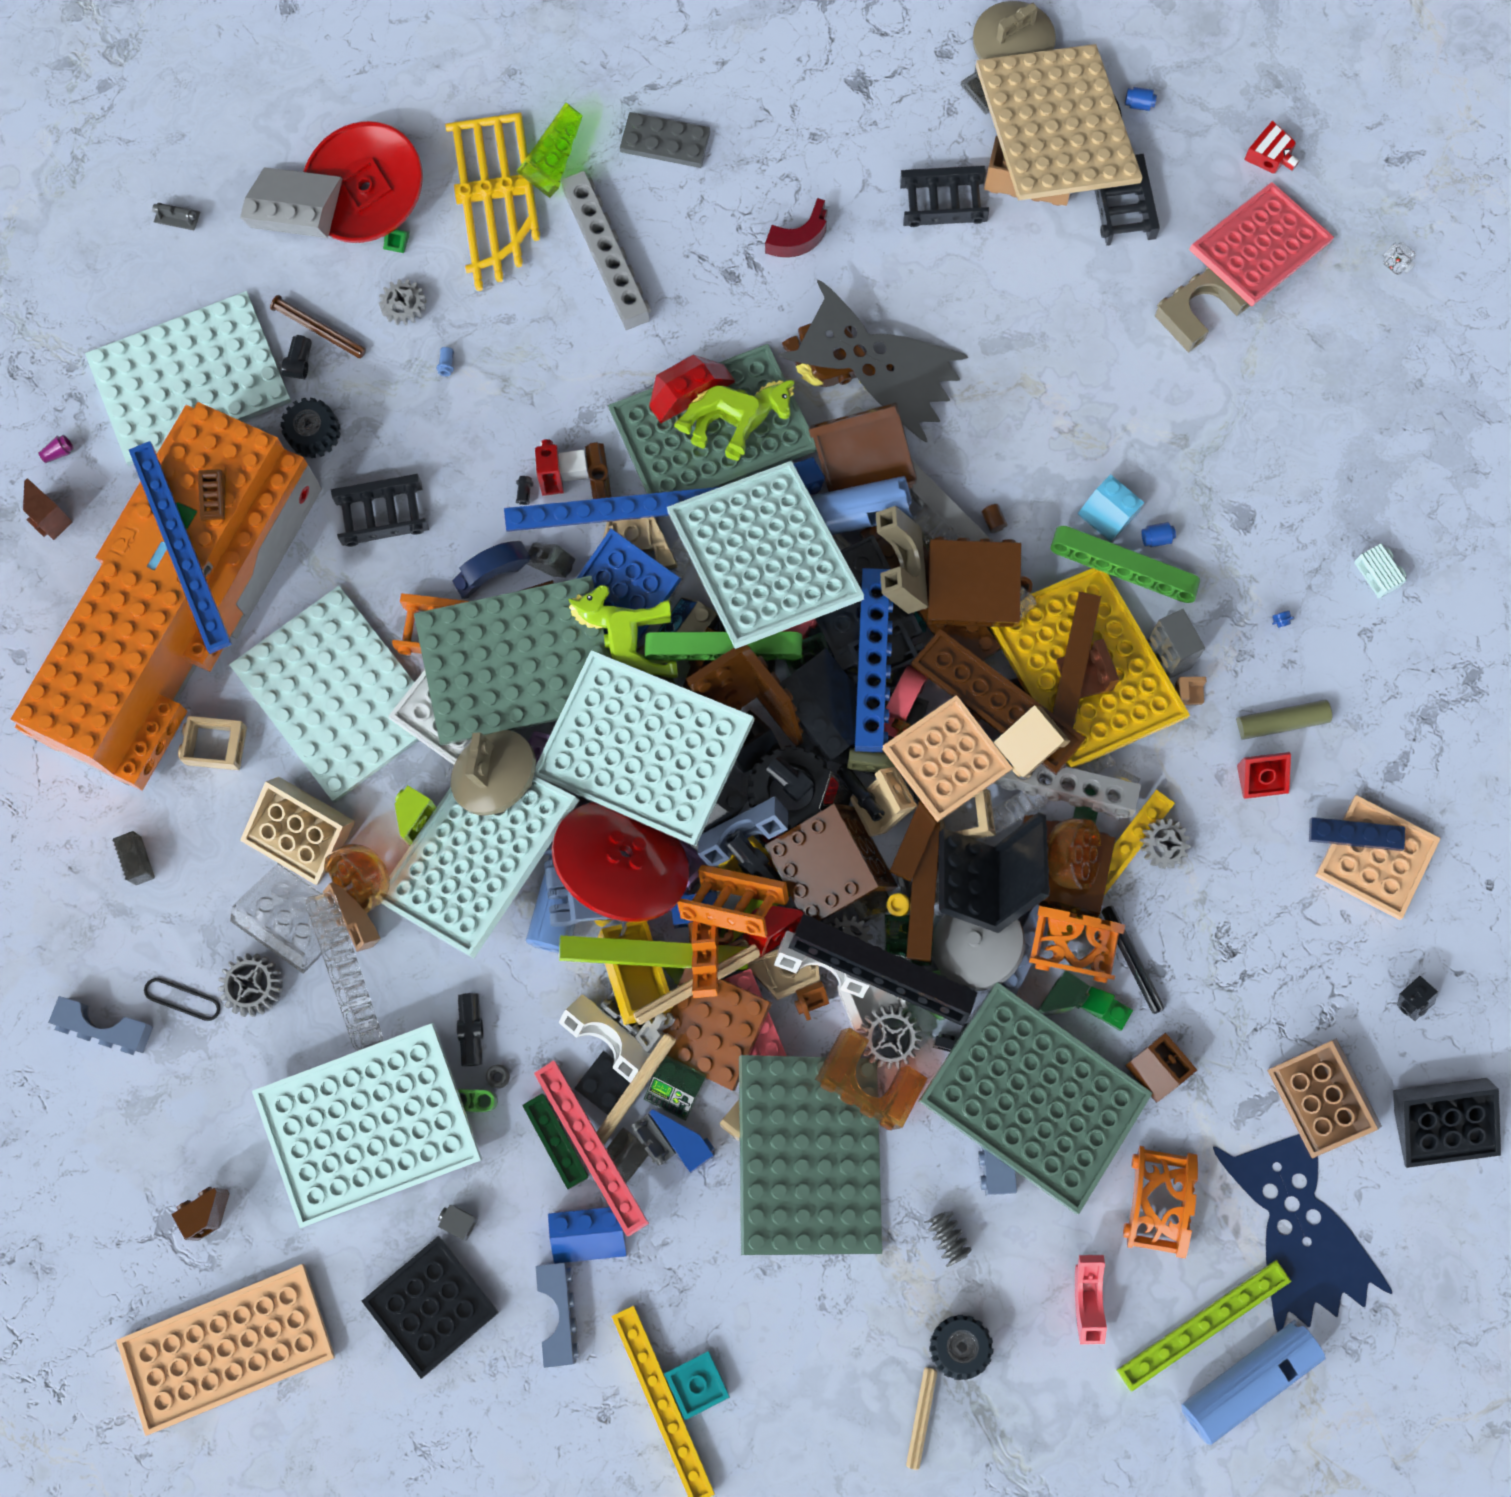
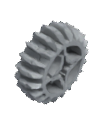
[218,953,283,1017]
[858,1004,923,1070]

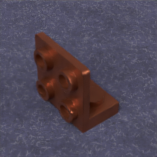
[1056,639,1119,699]

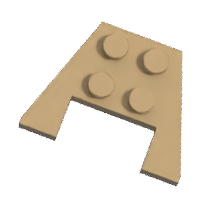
[603,517,678,569]
[729,938,820,1000]

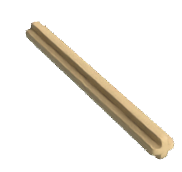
[633,944,760,1025]
[597,1033,676,1144]

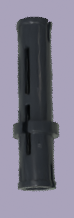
[837,764,885,822]

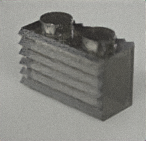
[112,831,155,886]

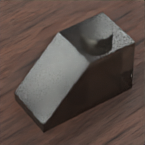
[527,543,576,578]

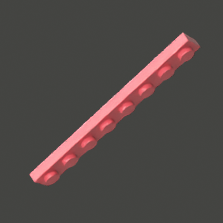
[534,1060,649,1237]

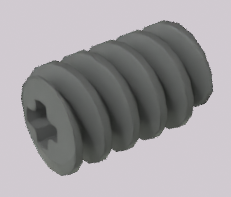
[924,1211,972,1267]

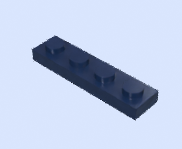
[1309,817,1405,851]

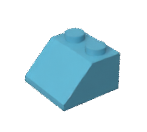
[1078,474,1144,542]

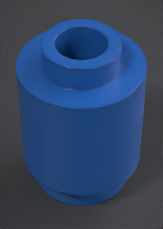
[1125,87,1157,111]
[1141,522,1176,548]

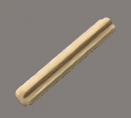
[906,1367,937,1470]

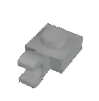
[635,1012,675,1053]

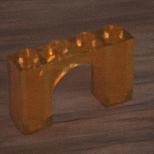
[815,1027,928,1131]

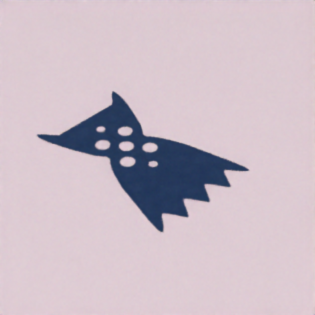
[1213,1134,1392,1332]

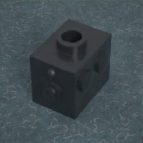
[1397,976,1438,1021]

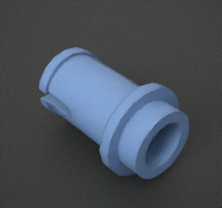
[436,347,454,377]

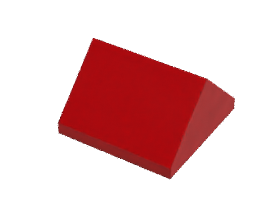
[1237,752,1291,799]

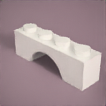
[774,931,870,998]
[559,994,651,1083]

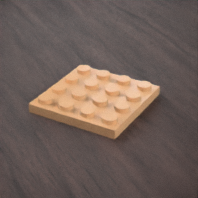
[882,695,1013,822]
[1315,795,1441,920]

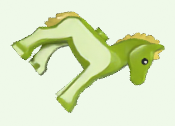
[674,380,795,461]
[568,585,678,679]

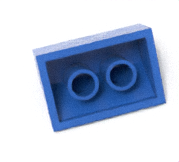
[548,1207,627,1264]

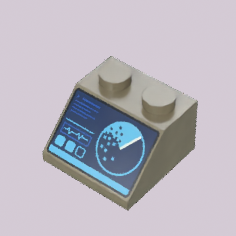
[657,597,718,632]

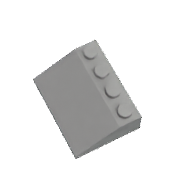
[240,167,342,238]

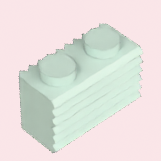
[1355,543,1407,598]

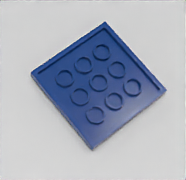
[576,528,682,644]

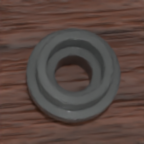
[486,1065,510,1089]

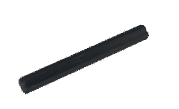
[1101,905,1164,1014]

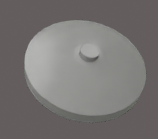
[932,914,1025,991]

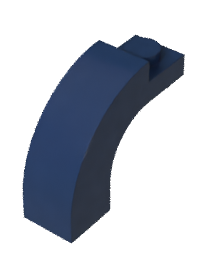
[452,541,531,599]

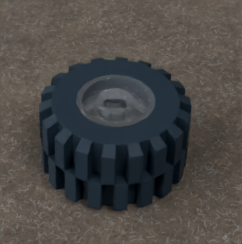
[280,397,341,458]
[929,1315,994,1380]

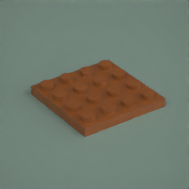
[663,968,772,1091]

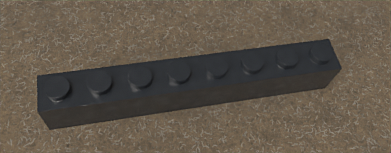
[788,914,978,1026]

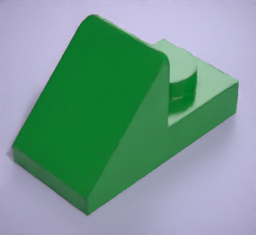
[1079,986,1133,1031]

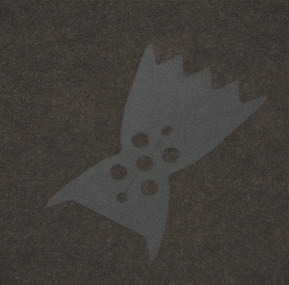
[778,280,968,442]

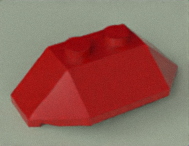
[649,354,735,423]

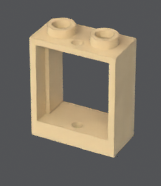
[178,716,247,771]
[940,788,996,839]

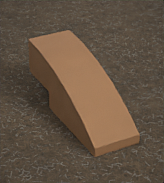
[323,882,381,952]

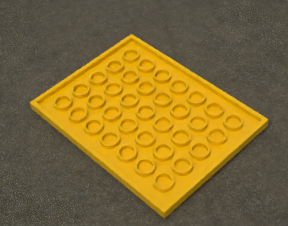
[990,568,1190,768]

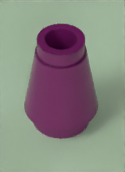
[38,435,74,463]

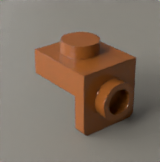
[794,981,830,1021]

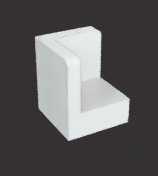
[558,450,589,482]

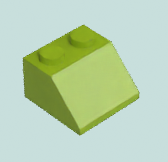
[394,785,436,846]

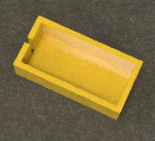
[597,921,673,1025]

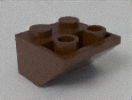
[1125,1033,1197,1103]
[171,1187,230,1241]

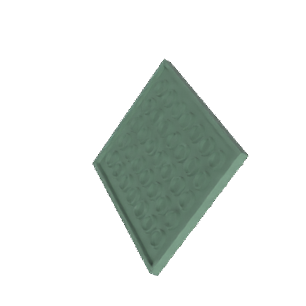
[608,344,817,494]
[414,576,609,746]
[919,982,1153,1214]
[739,1055,882,1255]

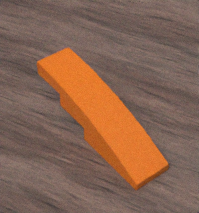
[691,921,718,998]

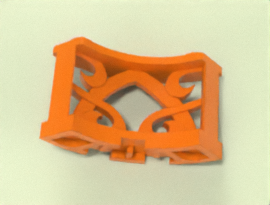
[1029,906,1125,983]
[1123,1146,1198,1259]

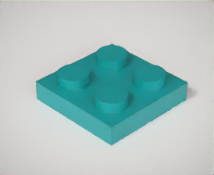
[664,1351,730,1420]

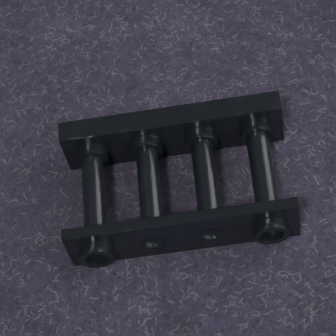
[1095,153,1160,246]
[900,166,989,227]
[331,474,429,547]

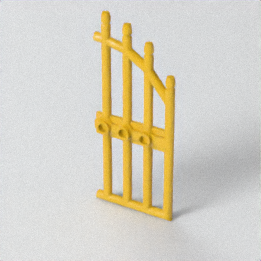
[445,112,540,291]

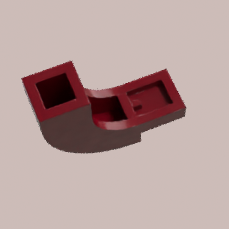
[765,198,828,258]

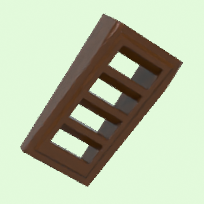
[198,469,226,520]

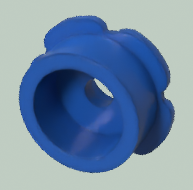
[1272,611,1294,628]

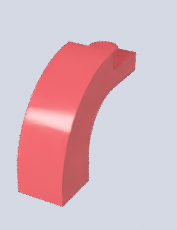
[877,664,928,738]
[1075,1255,1107,1344]

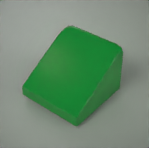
[383,229,410,253]

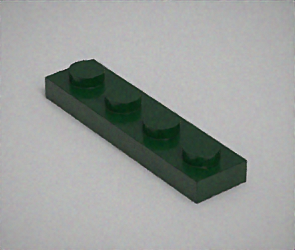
[522,1093,589,1190]

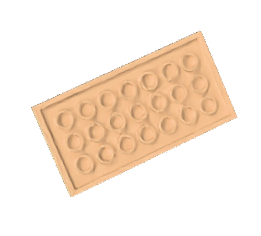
[116,1264,335,1436]

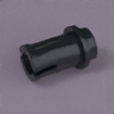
[516,476,533,505]

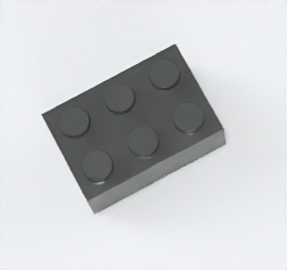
[1147,609,1205,679]

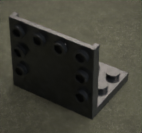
[939,812,1050,933]

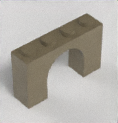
[1155,266,1251,353]
[876,506,928,614]

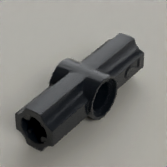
[724,830,783,881]
[457,993,484,1067]

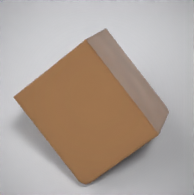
[1175,677,1207,705]

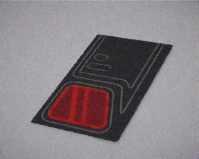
[819,771,853,811]

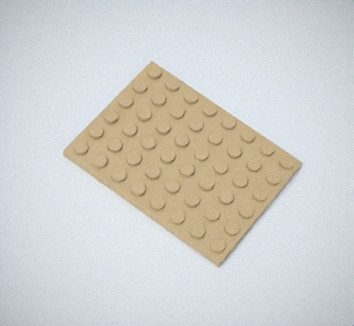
[975,44,1142,201]

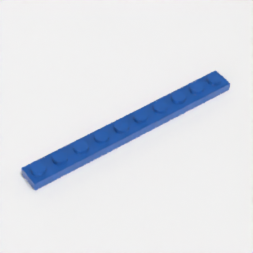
[129,441,232,654]
[504,487,719,532]

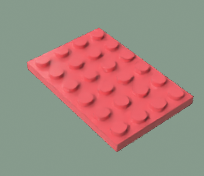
[1189,182,1334,306]

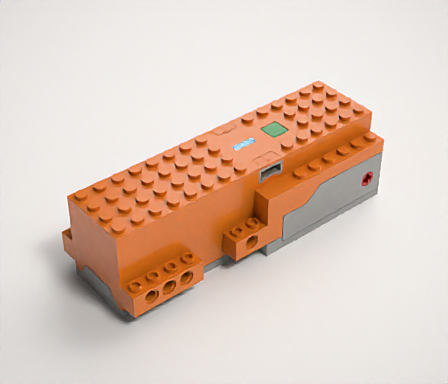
[10,402,322,791]

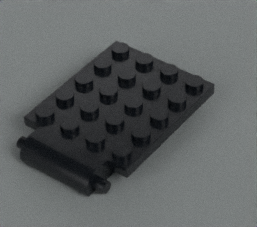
[815,535,924,685]

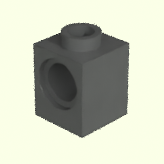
[438,1205,478,1241]

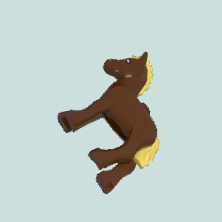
[782,323,894,390]

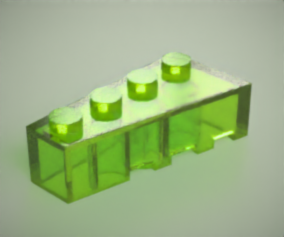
[516,102,583,198]

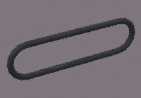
[144,978,220,1021]

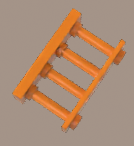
[392,593,469,655]
[678,865,789,937]

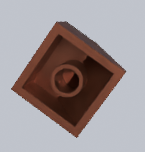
[23,478,73,540]

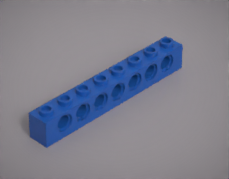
[855,568,893,752]

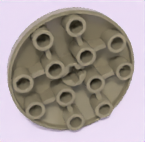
[973,1,1056,59]
[451,730,536,816]

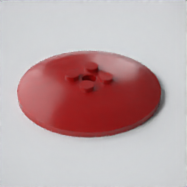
[303,121,423,243]
[552,802,689,922]

